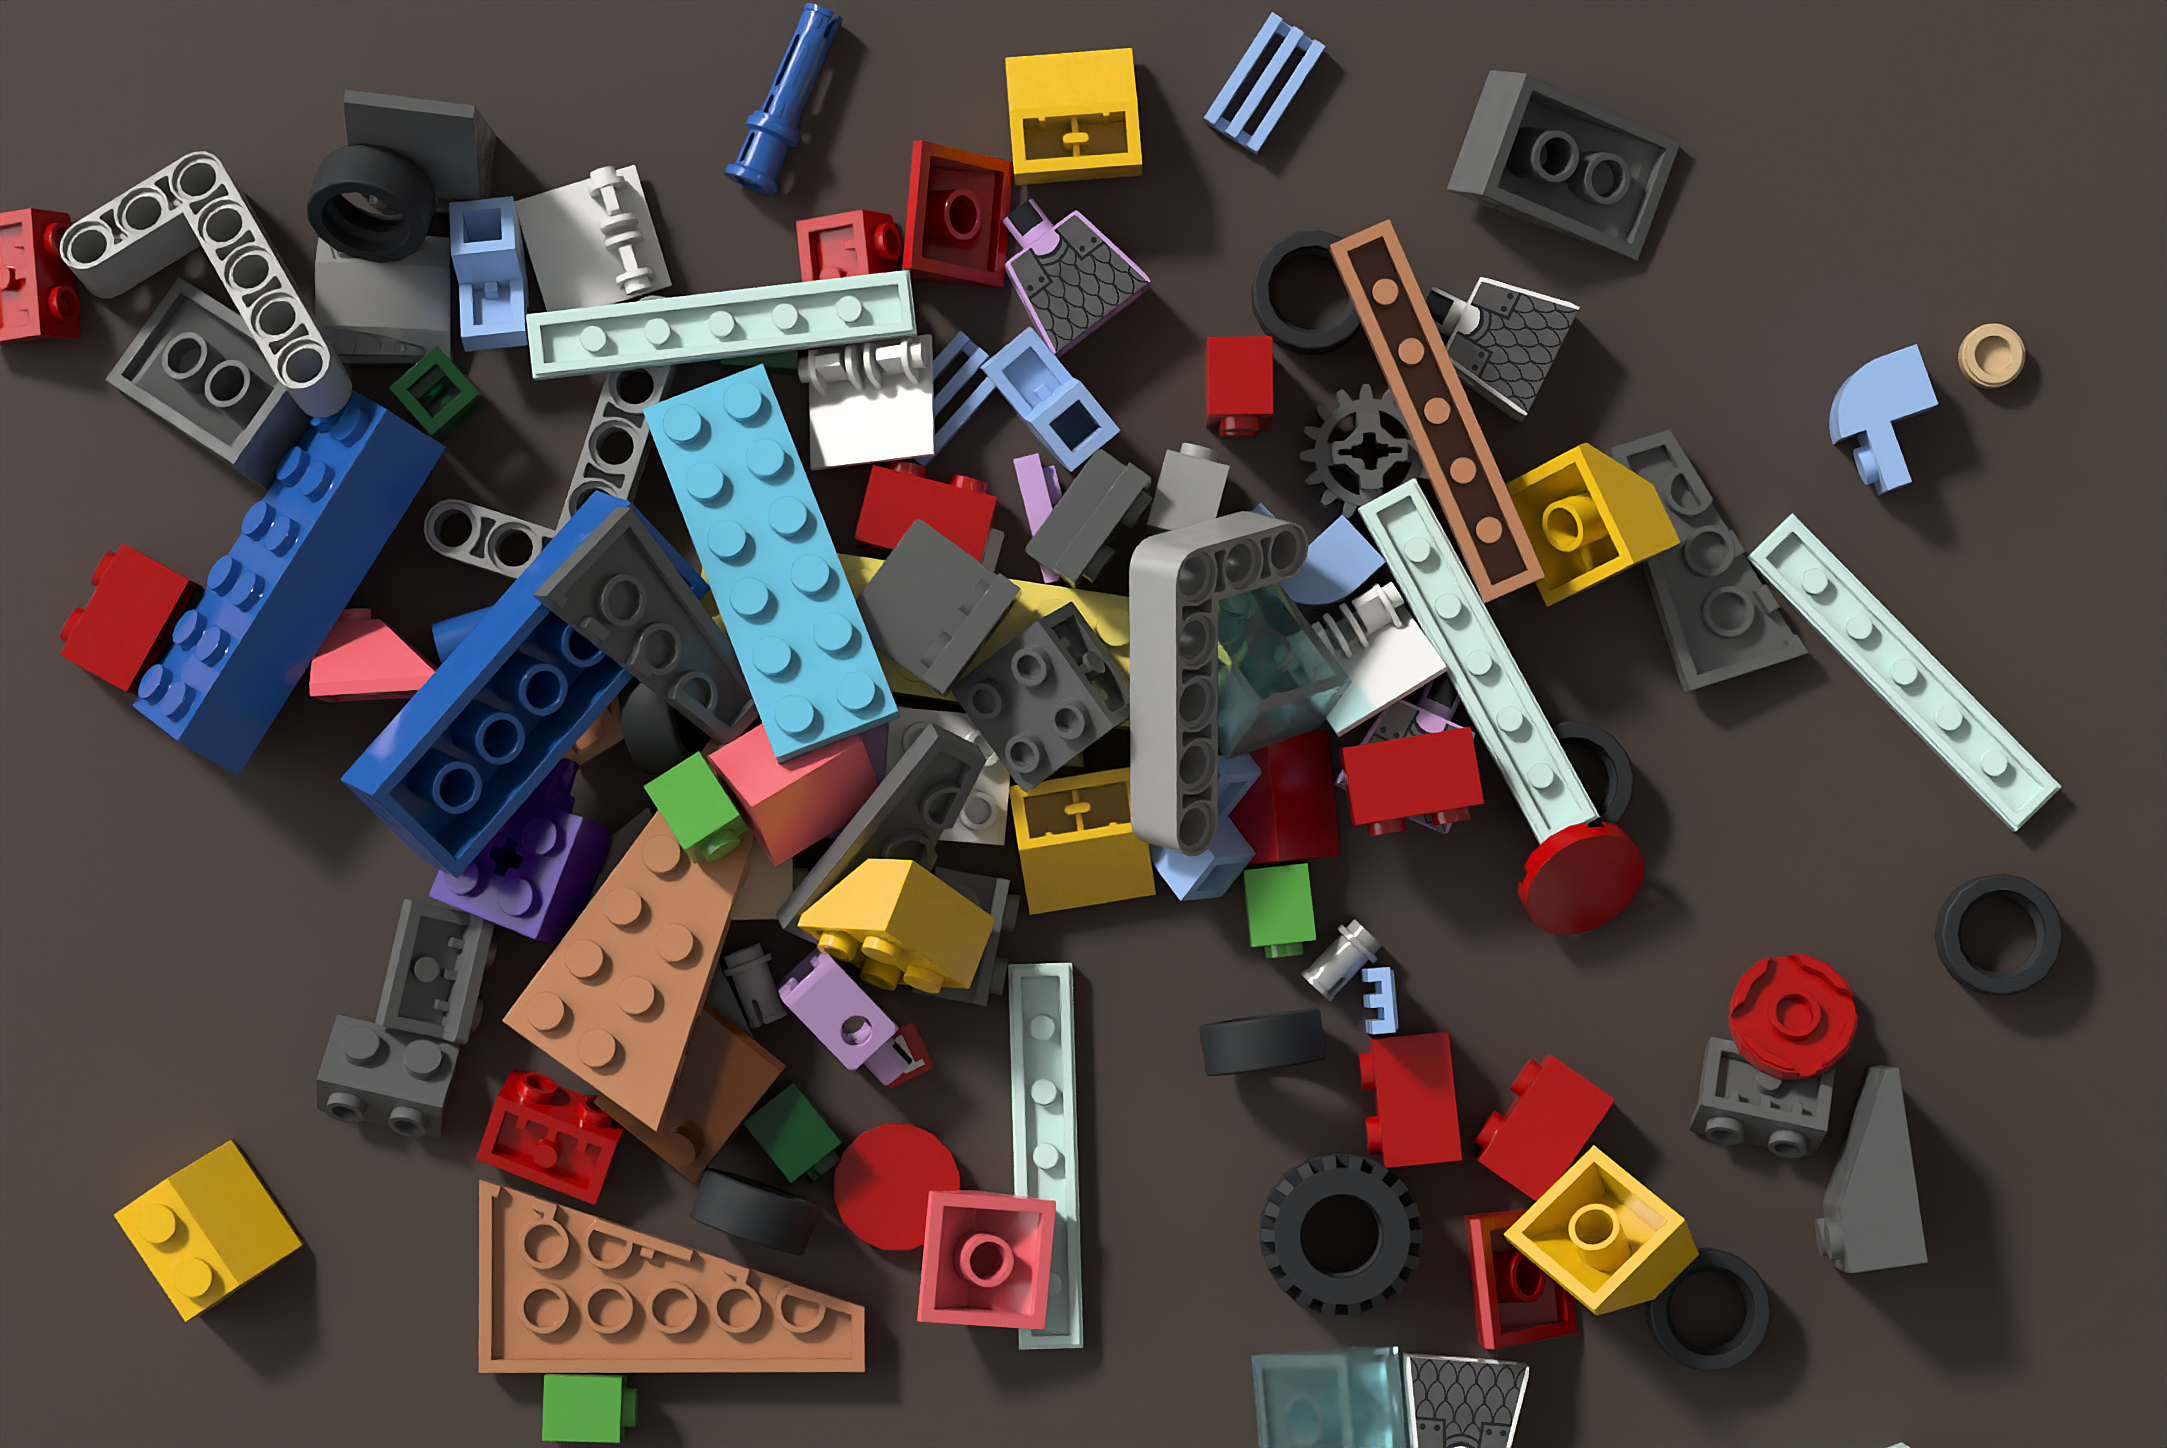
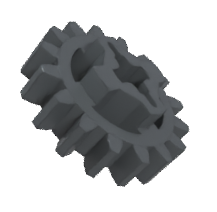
[1299,384,1430,520]

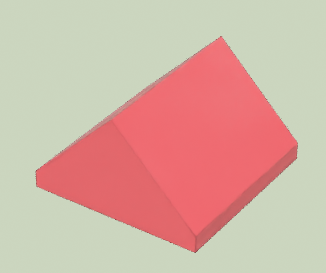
[707,723,879,868]
[917,1190,1056,1330]

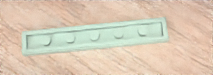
[526,270,917,381]
[1358,478,1600,845]
[1746,513,2062,832]
[1008,963,1083,1350]

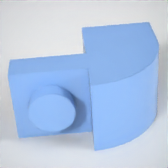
[449,196,530,352]
[980,327,1121,472]
[1829,344,1938,496]
[1251,503,1386,609]
[1149,753,1262,901]

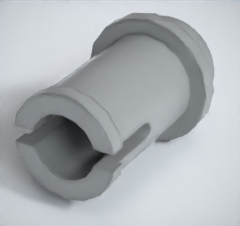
[1301,919,1382,1002]
[722,943,788,1029]

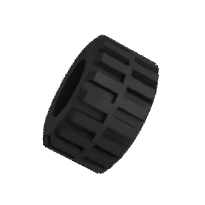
[1259,1152,1423,1317]

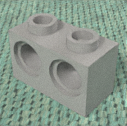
[1146,443,1230,536]

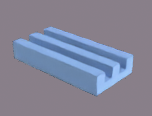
[1203,12,1326,155]
[912,330,996,467]
[1361,967,1398,1034]

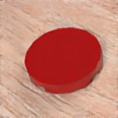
[1518,822,1645,935]
[1728,954,1858,1080]
[834,1123,960,1250]

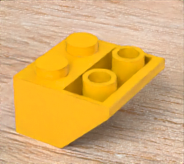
[1005,48,1142,185]
[1009,767,1156,915]
[797,858,996,993]

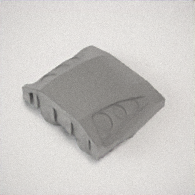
[315,236,453,366]

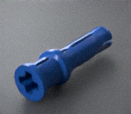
[724,3,843,197]

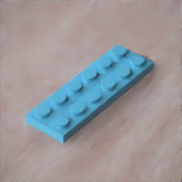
[642,364,900,764]

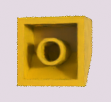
[1505,442,1681,607]
[114,1139,304,1322]
[1504,1146,1699,1316]

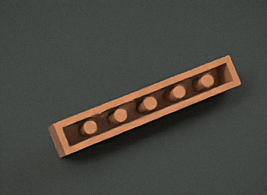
[1330,219,1545,604]

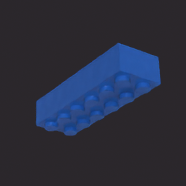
[132,390,446,776]
[340,490,710,879]

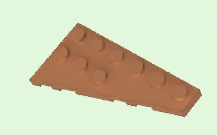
[502,723,757,1136]
[479,1178,866,1373]

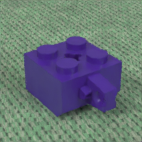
[429,757,610,946]

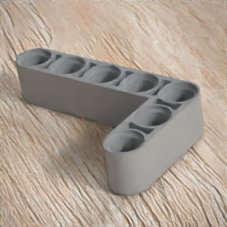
[59,151,352,417]
[423,295,679,581]
[1129,511,1309,857]

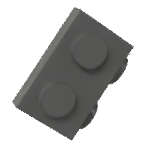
[1025,449,1154,589]
[375,899,498,1045]
[316,1014,462,1138]

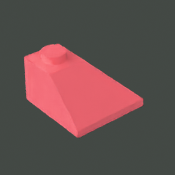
[309,608,438,703]

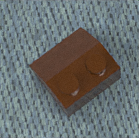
[593,1001,786,1183]

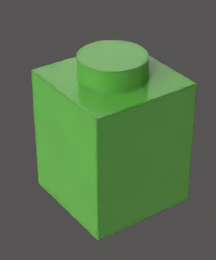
[644,751,749,864]
[1242,863,1316,958]
[542,1373,638,1443]

